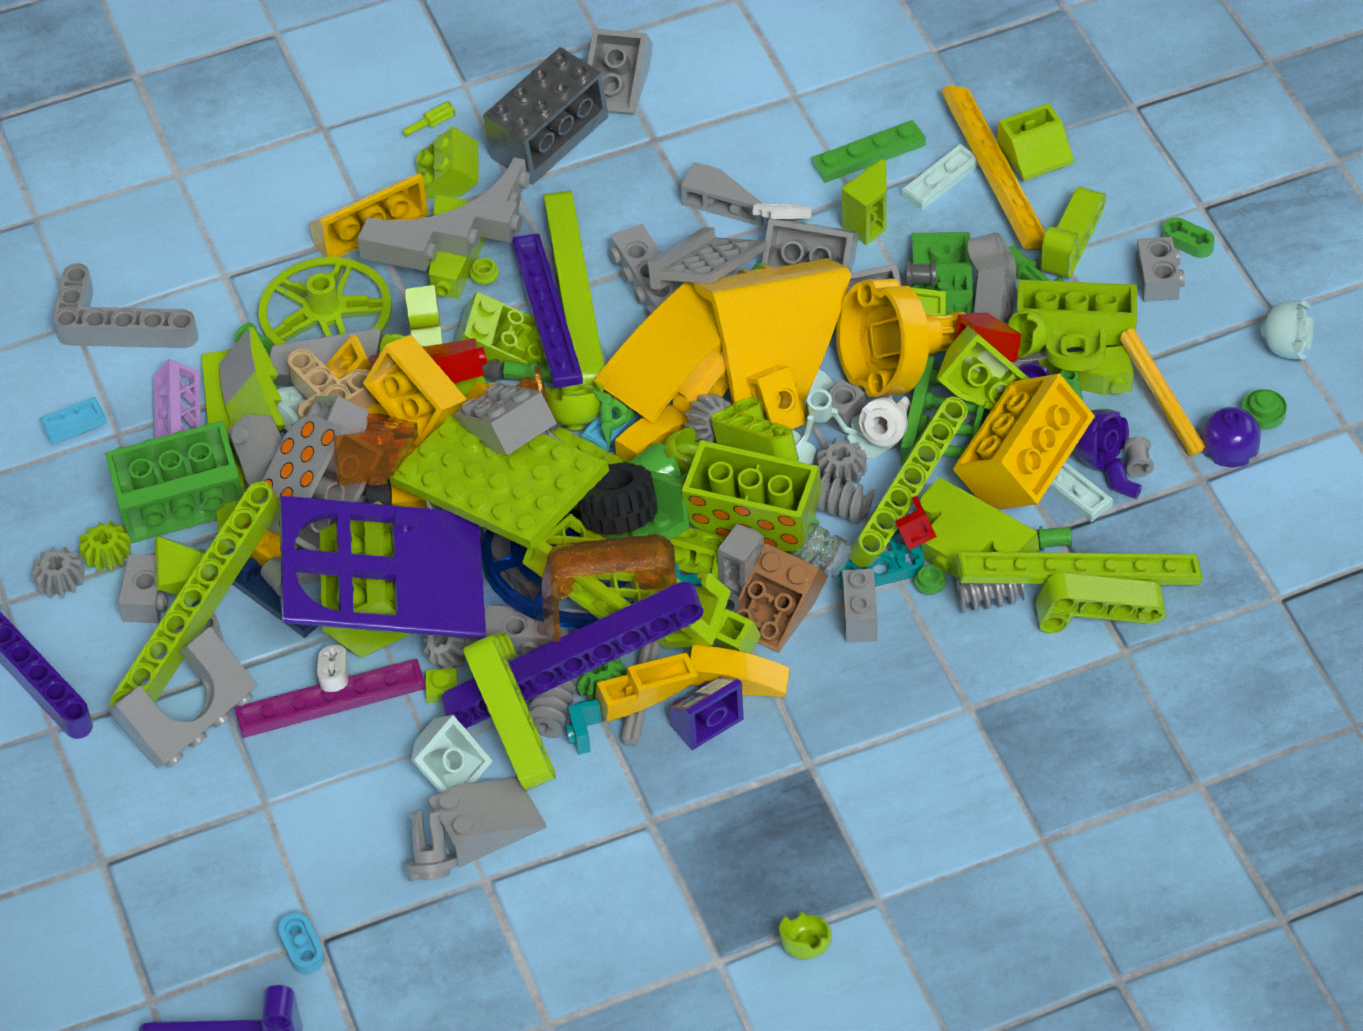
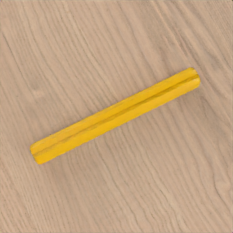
[1120,328,1205,456]

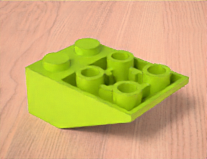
[454,291,546,364]

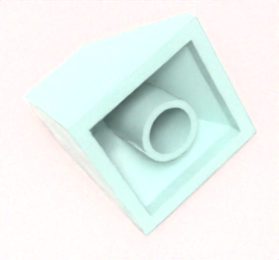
[411,715,493,793]

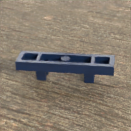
[232,556,318,638]

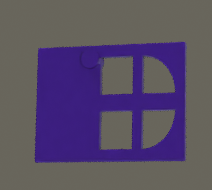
[279,496,486,639]

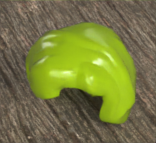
[663,427,700,475]

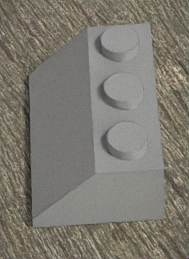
[762,218,859,273]

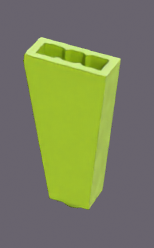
[429,195,487,299]

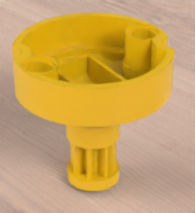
[836,278,966,397]

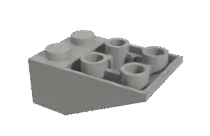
[453,382,557,455]

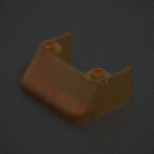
[291,413,418,486]
[542,534,677,642]

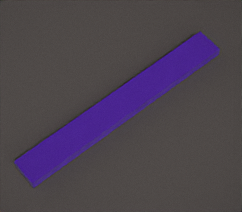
[511,233,583,388]

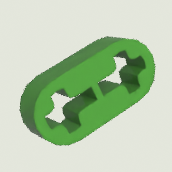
[1162,217,1215,258]

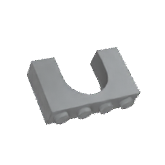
[108,627,258,769]

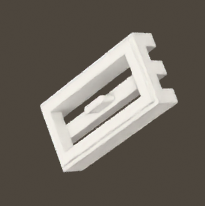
[753,203,812,219]

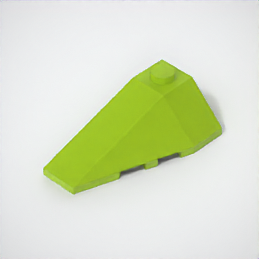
[936,326,1030,410]

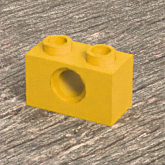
[746,365,807,429]

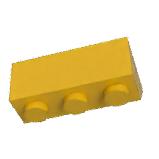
[363,335,468,447]

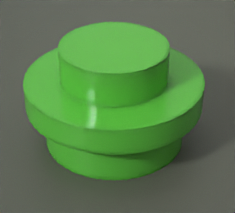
[915,565,946,595]

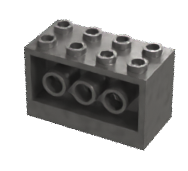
[483,47,608,185]

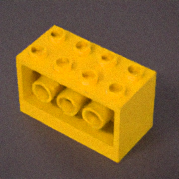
[953,373,1095,510]

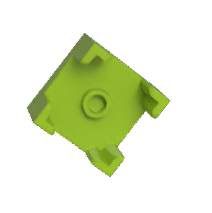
[656,572,731,649]

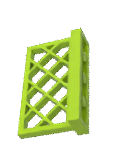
[522,514,660,619]

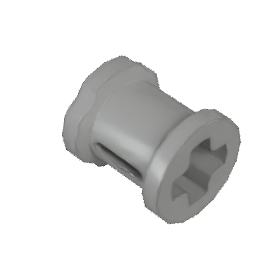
[1123,437,1154,477]

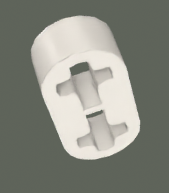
[317,645,349,692]

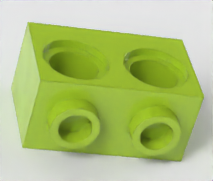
[659,527,726,579]

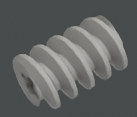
[817,472,875,524]
[957,580,1025,613]
[529,677,579,738]

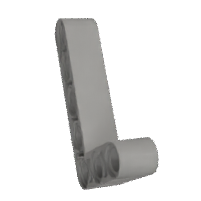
[53,263,198,348]

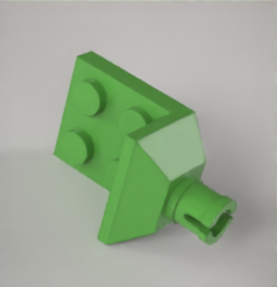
[599,470,690,557]

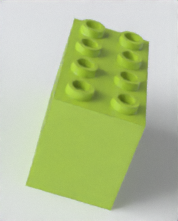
[319,501,412,658]

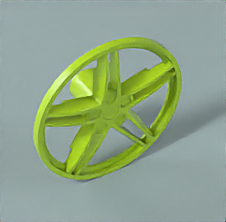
[258,257,392,346]

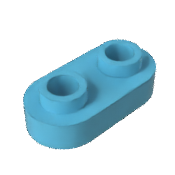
[278,913,325,974]

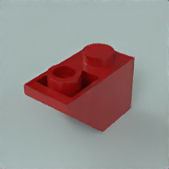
[953,312,1022,362]

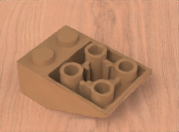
[736,543,828,653]

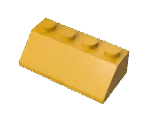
[309,173,428,257]

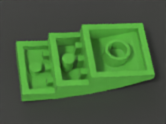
[912,232,973,316]

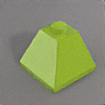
[155,536,218,601]

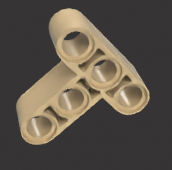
[288,349,376,419]

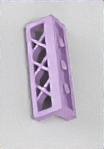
[153,359,201,439]

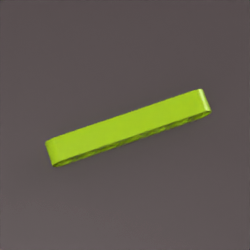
[849,397,968,567]

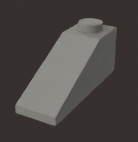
[681,162,763,226]

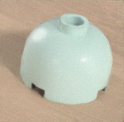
[1261,300,1313,360]

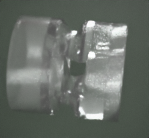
[794,522,852,578]

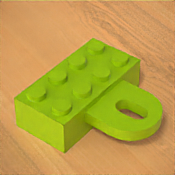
[1017,280,1137,371]

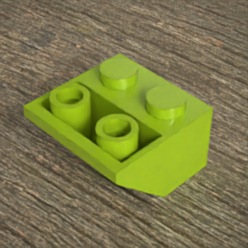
[997,103,1074,182]
[416,126,479,199]
[841,158,887,245]

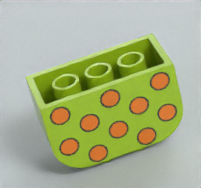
[681,440,822,551]

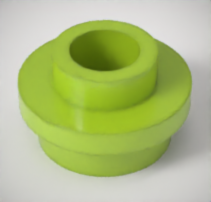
[470,258,499,285]

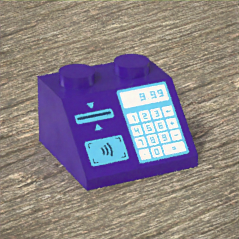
[668,676,744,751]

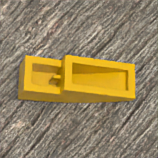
[615,405,688,462]
[690,645,790,697]
[595,652,698,722]

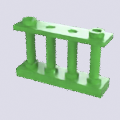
[901,356,987,465]

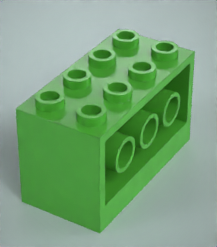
[105,421,244,543]

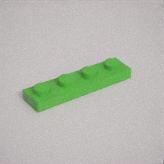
[812,120,926,183]

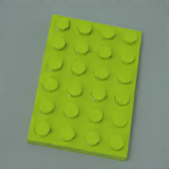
[388,400,609,550]

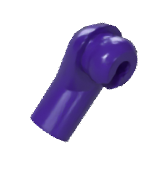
[1105,461,1142,499]

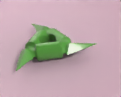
[592,390,637,446]

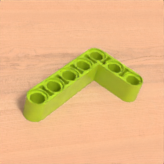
[463,632,556,791]

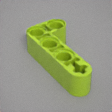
[1041,186,1107,279]
[710,398,799,461]
[1035,573,1167,633]

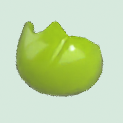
[1008,309,1048,358]
[779,912,832,960]

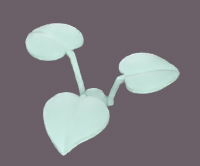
[792,369,899,464]

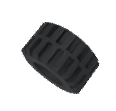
[578,463,658,535]

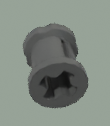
[905,261,936,287]

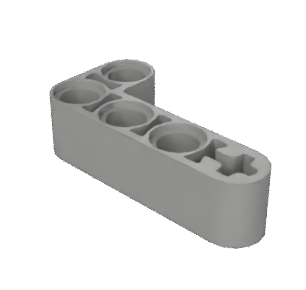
[968,232,1017,325]

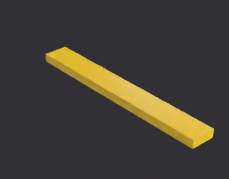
[941,85,1046,251]

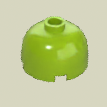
[544,379,603,430]

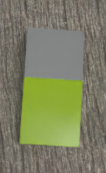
[220,327,286,432]

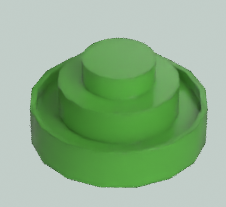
[1242,389,1287,430]

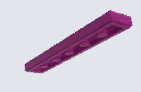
[234,658,426,738]

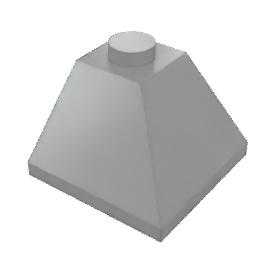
[227,414,282,488]

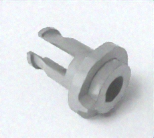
[405,808,458,881]

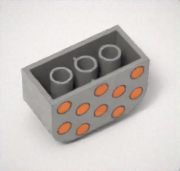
[258,416,383,551]

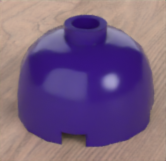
[1200,406,1261,468]
[1074,409,1129,471]

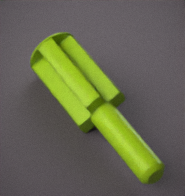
[402,101,456,137]

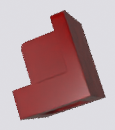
[895,496,937,550]

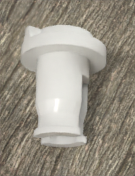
[859,396,911,446]

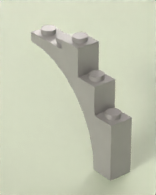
[358,157,530,271]

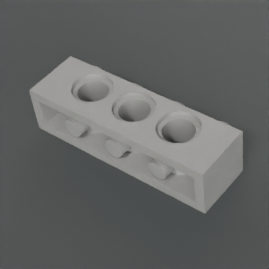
[609,224,681,317]
[485,605,599,655]

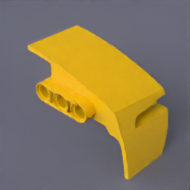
[593,282,729,423]

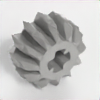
[684,393,731,443]
[816,438,867,485]
[31,546,85,599]
[422,635,474,669]

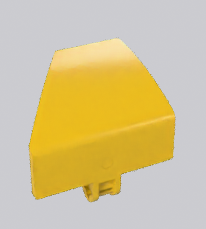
[694,259,851,406]

